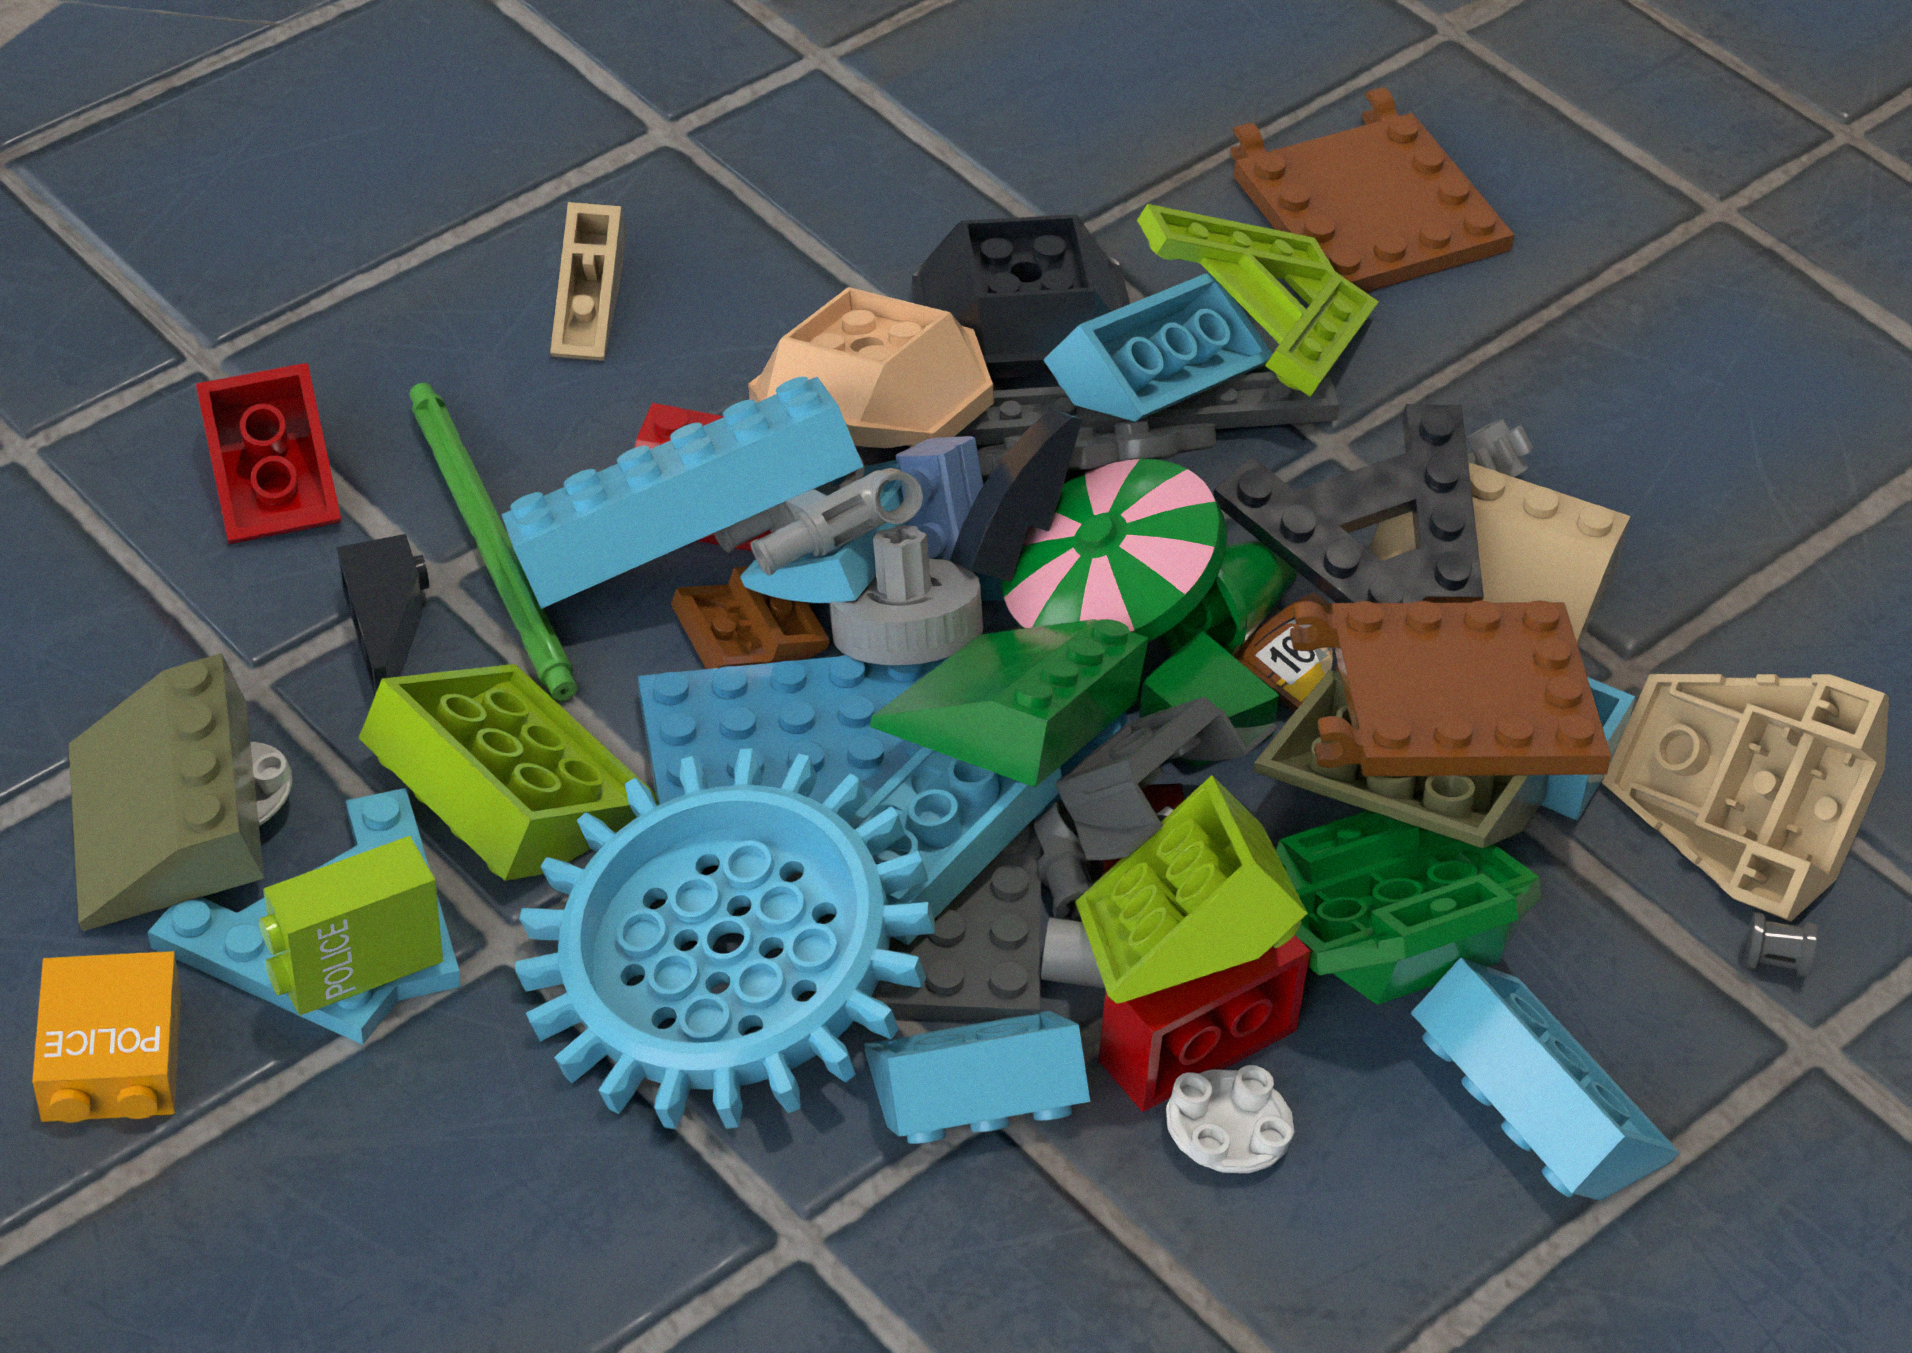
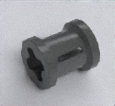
[1744,912,1818,978]

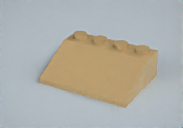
[1368,462,1630,647]

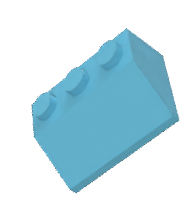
[864,1011,1090,1144]

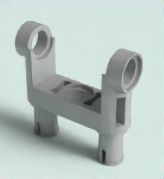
[714,454,923,576]

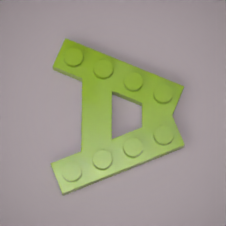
[1137,204,1379,397]

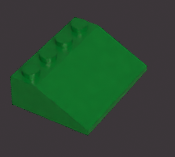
[870,619,1148,788]

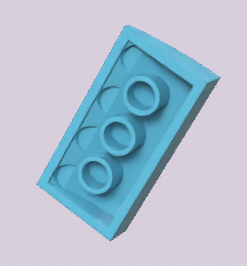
[740,460,908,603]
[847,747,1062,946]

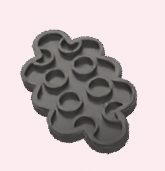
[977,421,1217,478]

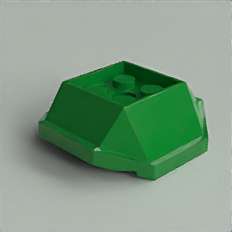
[1276,810,1541,1005]

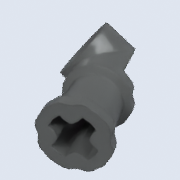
[1034,800,1094,922]

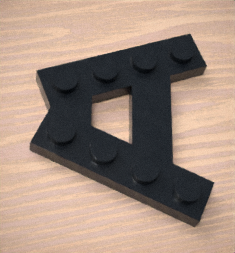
[1213,404,1484,603]

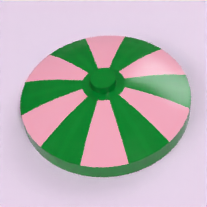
[1002,459,1227,642]

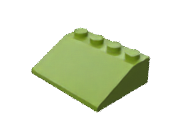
[359,664,658,881]
[1075,775,1308,1004]

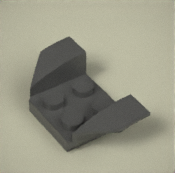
[1055,697,1278,860]

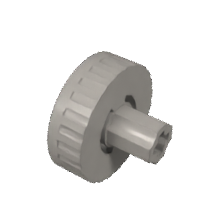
[829,525,983,665]

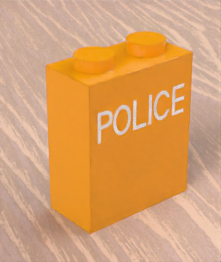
[32,951,181,1123]

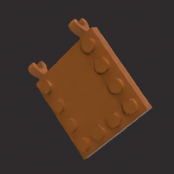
[1230,87,1515,292]
[1290,600,1611,776]

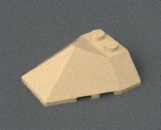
[1602,674,1889,922]

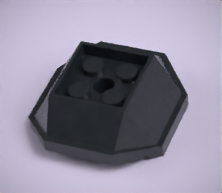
[911,214,1130,379]

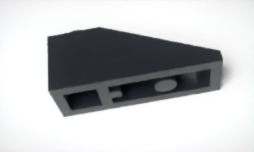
[337,534,429,697]

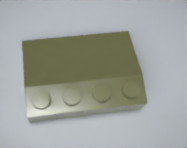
[69,653,264,931]
[1254,669,1548,848]

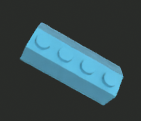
[1043,272,1273,422]
[1411,957,1680,1201]

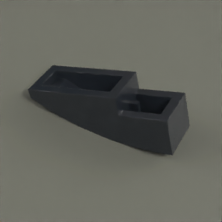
[950,409,1083,582]

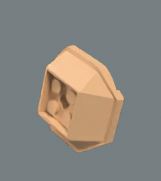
[748,287,994,448]

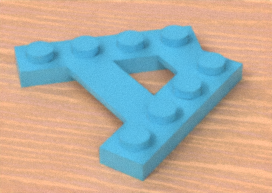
[148,788,461,1045]

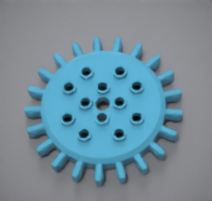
[515,748,935,1129]

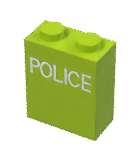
[259,835,443,1016]

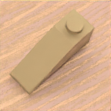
[550,202,627,361]

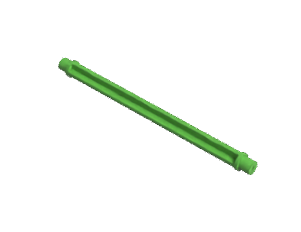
[409,383,577,701]

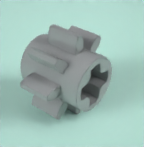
[1466,418,1533,477]

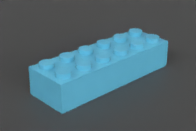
[501,377,863,609]

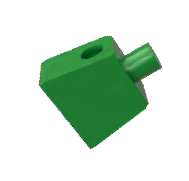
[1139,631,1279,768]

